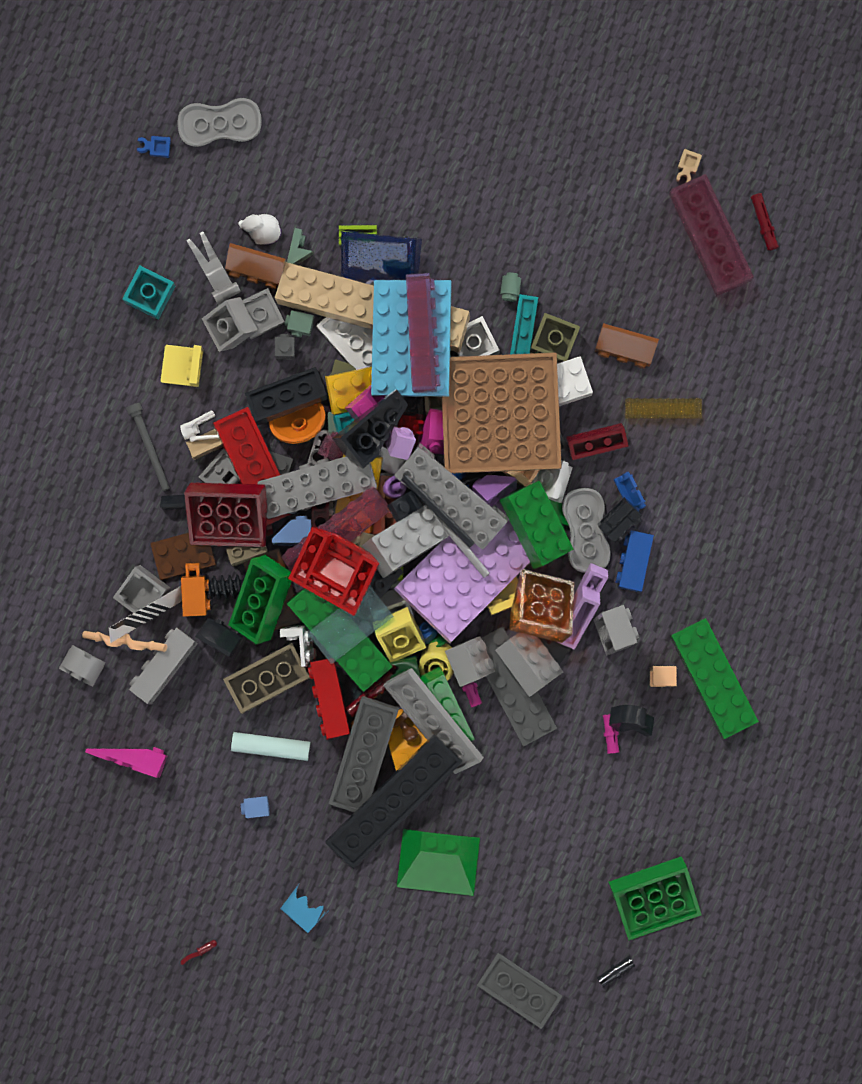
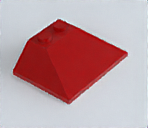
[288,527,380,616]

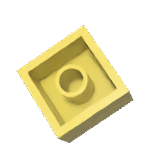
[372,607,426,663]

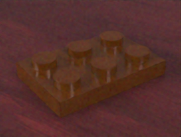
[150,533,216,580]

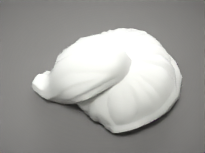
[238,214,282,245]

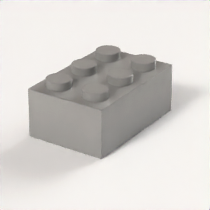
[495,626,563,697]

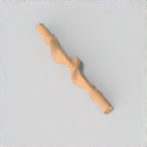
[82,631,167,652]

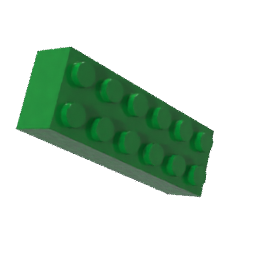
[286,588,393,692]
[670,618,759,739]

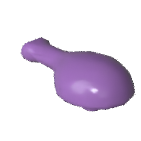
[383,476,407,498]

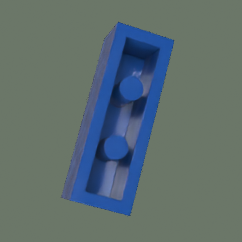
[615,530,654,593]

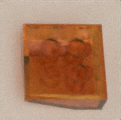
[510,569,575,643]

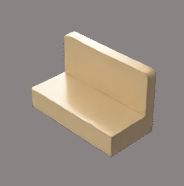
[186,429,223,460]

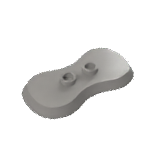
[178,98,261,147]
[562,488,611,573]

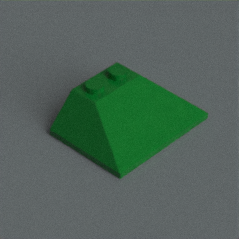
[397,829,480,896]

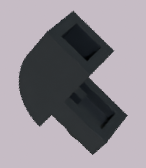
[387,491,423,522]
[609,705,654,737]

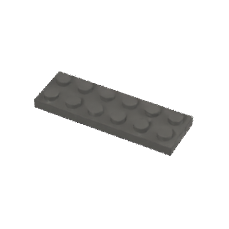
[481,627,557,747]
[329,696,399,812]

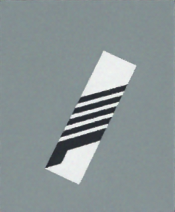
[109,586,182,643]

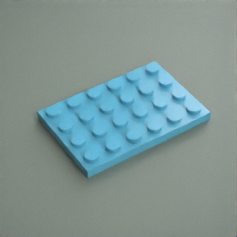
[371,280,452,397]

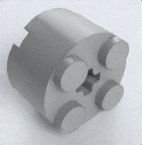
[59,645,105,687]

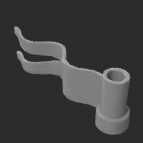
[186,231,241,306]

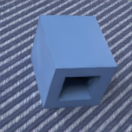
[241,796,270,818]

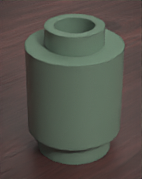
[500,272,521,302]

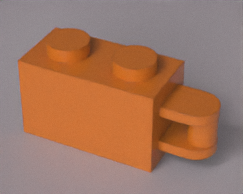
[181,563,211,616]

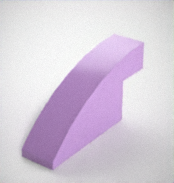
[557,563,608,649]

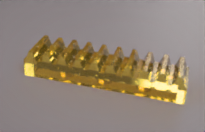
[625,398,702,419]

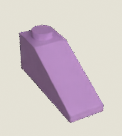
[385,427,416,460]

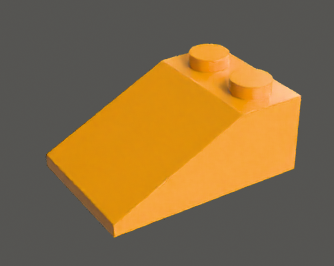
[388,709,428,771]

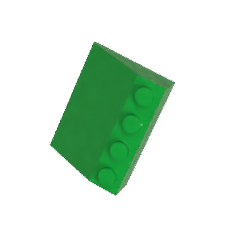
[609,856,701,941]

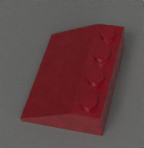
[184,483,267,547]

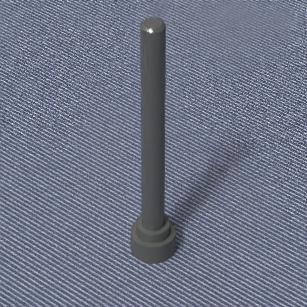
[126,403,170,491]

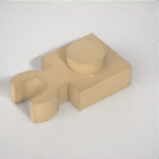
[676,149,702,186]

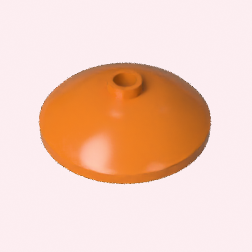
[269,403,326,444]

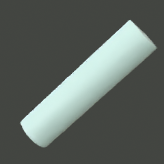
[231,732,310,761]

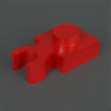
[397,414,424,436]

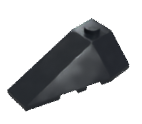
[332,389,408,469]

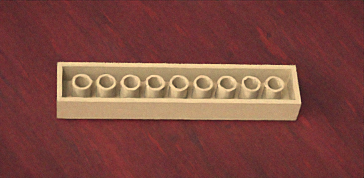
[275,262,470,353]

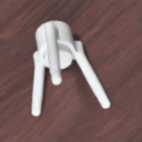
[180,411,220,442]

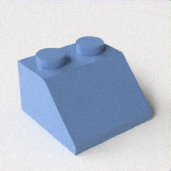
[272,516,312,546]

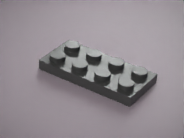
[476,952,563,1029]

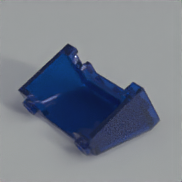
[341,230,422,281]

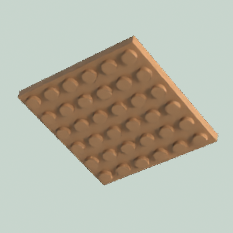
[442,353,562,474]

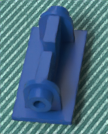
[613,472,646,510]

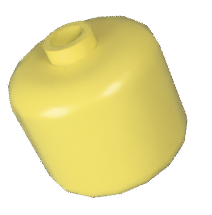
[419,641,454,681]

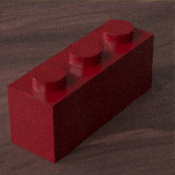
[566,423,628,460]

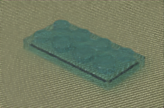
[307,585,394,664]

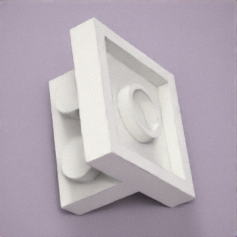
[532,460,573,503]

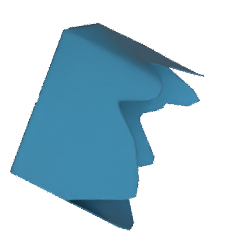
[280,884,325,933]

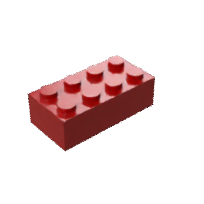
[308,658,350,739]

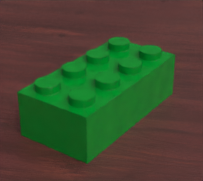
[500,480,574,569]
[228,555,292,644]

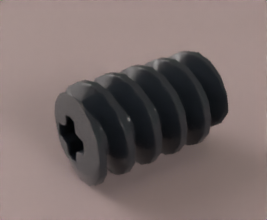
[208,574,246,600]

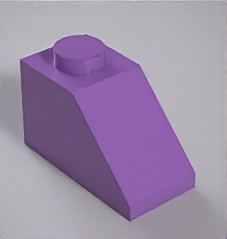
[472,475,517,507]

